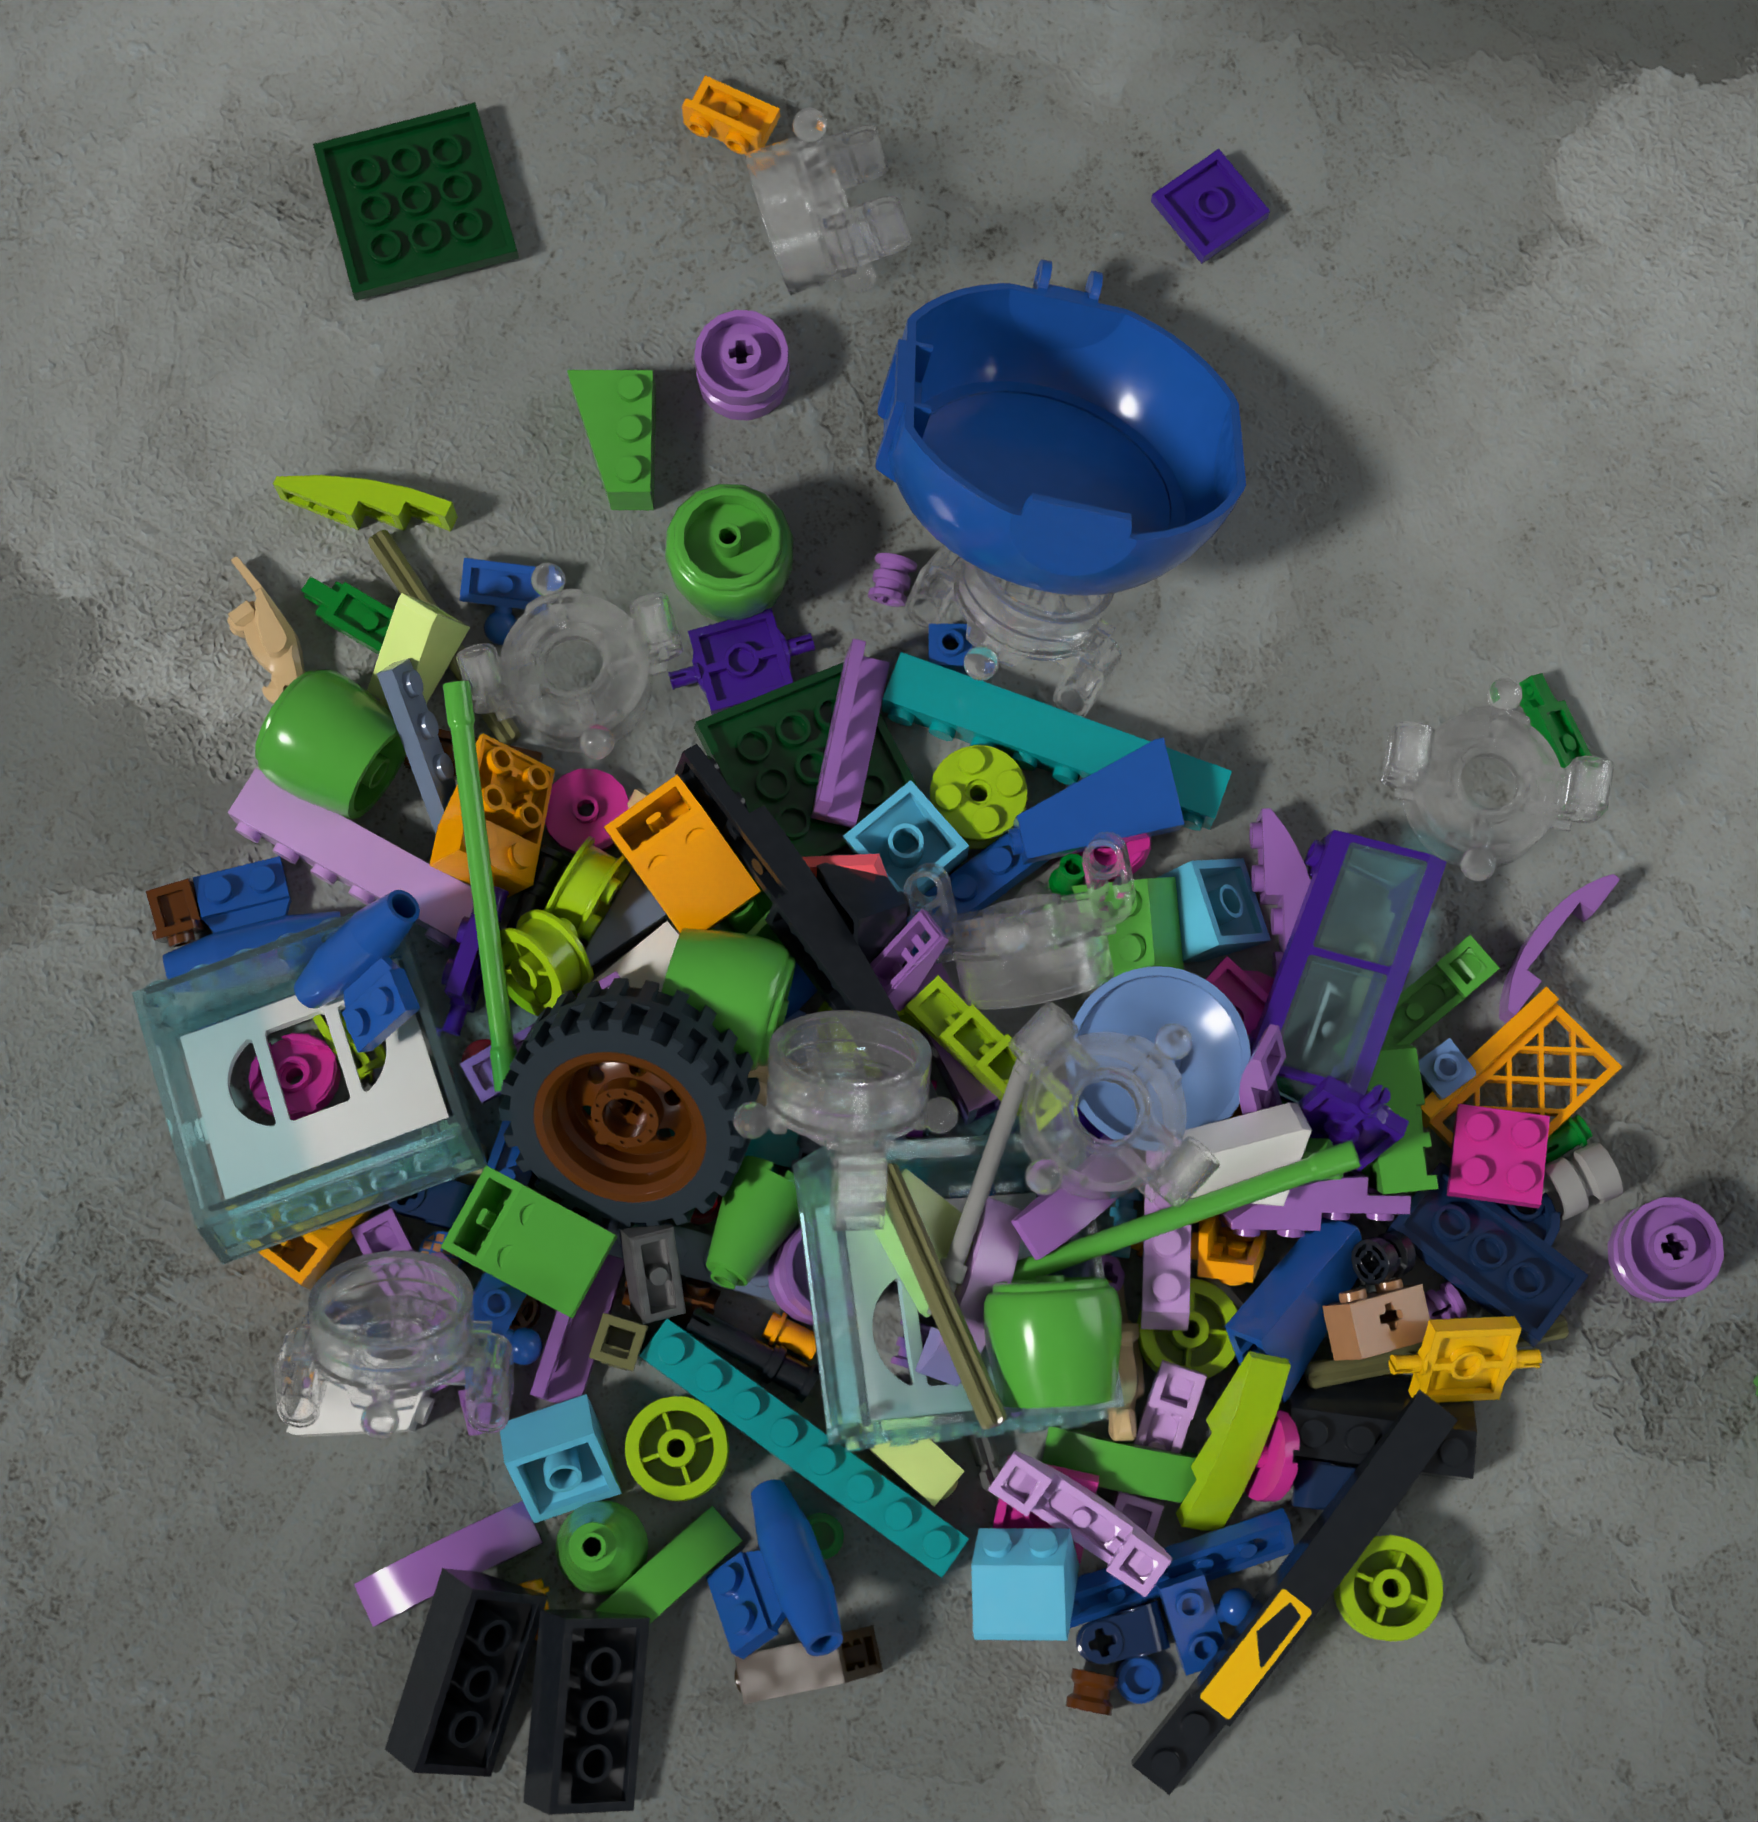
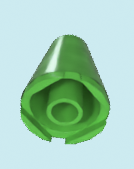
[706,1156,815,1289]
[555,1501,648,1595]

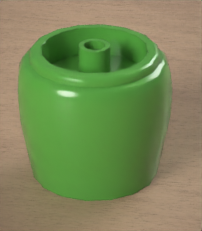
[665,484,794,622]
[255,669,406,820]
[661,928,796,1071]
[983,1275,1122,1408]

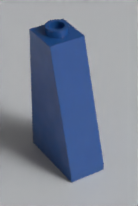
[1008,737,1185,865]
[1225,1216,1362,1403]

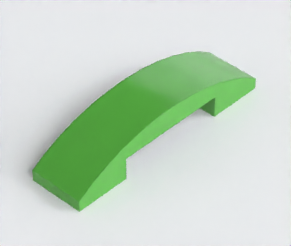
[1333,935,1500,1062]
[1042,1424,1198,1503]
[595,1506,743,1625]

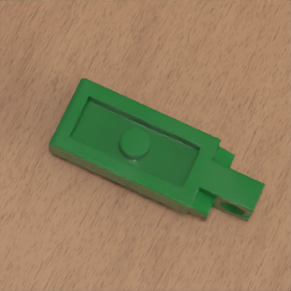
[301,576,394,655]
[1514,673,1601,792]

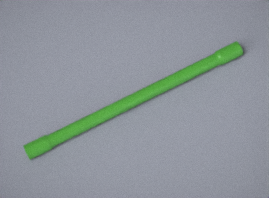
[443,681,518,1092]
[1012,1140,1361,1281]

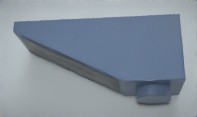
[585,869,672,974]

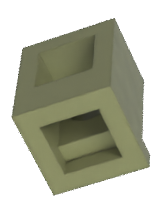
[589,1313,651,1372]

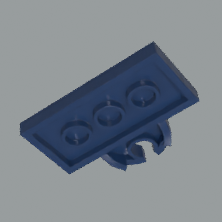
[1386,1162,1589,1347]

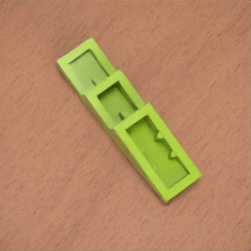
[273,475,458,532]
[904,975,1073,1133]
[1176,1351,1291,1532]

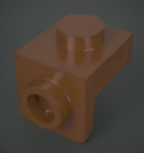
[146,878,207,948]

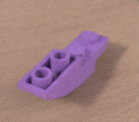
[1249,808,1321,991]
[1219,1169,1411,1238]

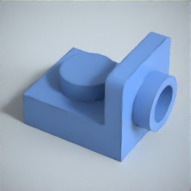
[1419,1038,1476,1100]

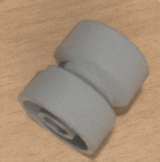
[1543,1142,1623,1221]

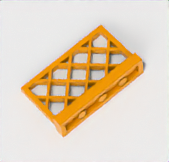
[1421,986,1622,1149]

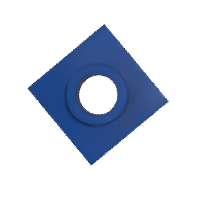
[928,623,972,676]

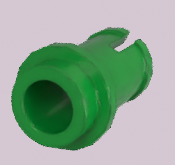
[1048,854,1087,900]
[1545,1114,1593,1164]

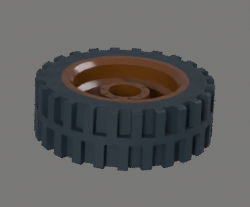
[499,978,761,1229]

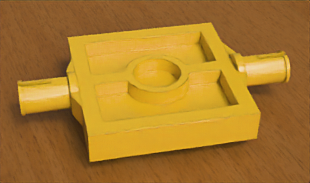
[1388,1316,1542,1403]

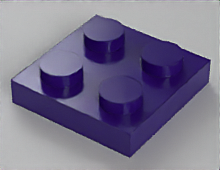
[1151,149,1270,264]

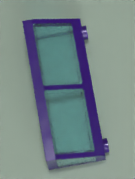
[1248,830,1447,1103]

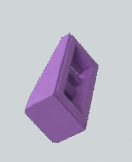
[870,909,949,1012]

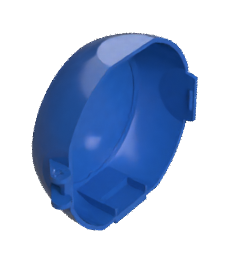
[876,259,1246,596]

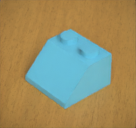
[843,780,969,904]
[1157,858,1271,963]
[499,1394,622,1524]
[971,1528,1080,1641]

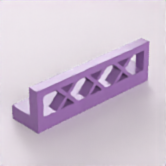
[811,638,890,828]
[530,1218,625,1404]

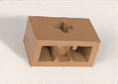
[1322,1278,1430,1361]

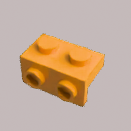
[682,75,780,157]
[1190,1215,1267,1286]

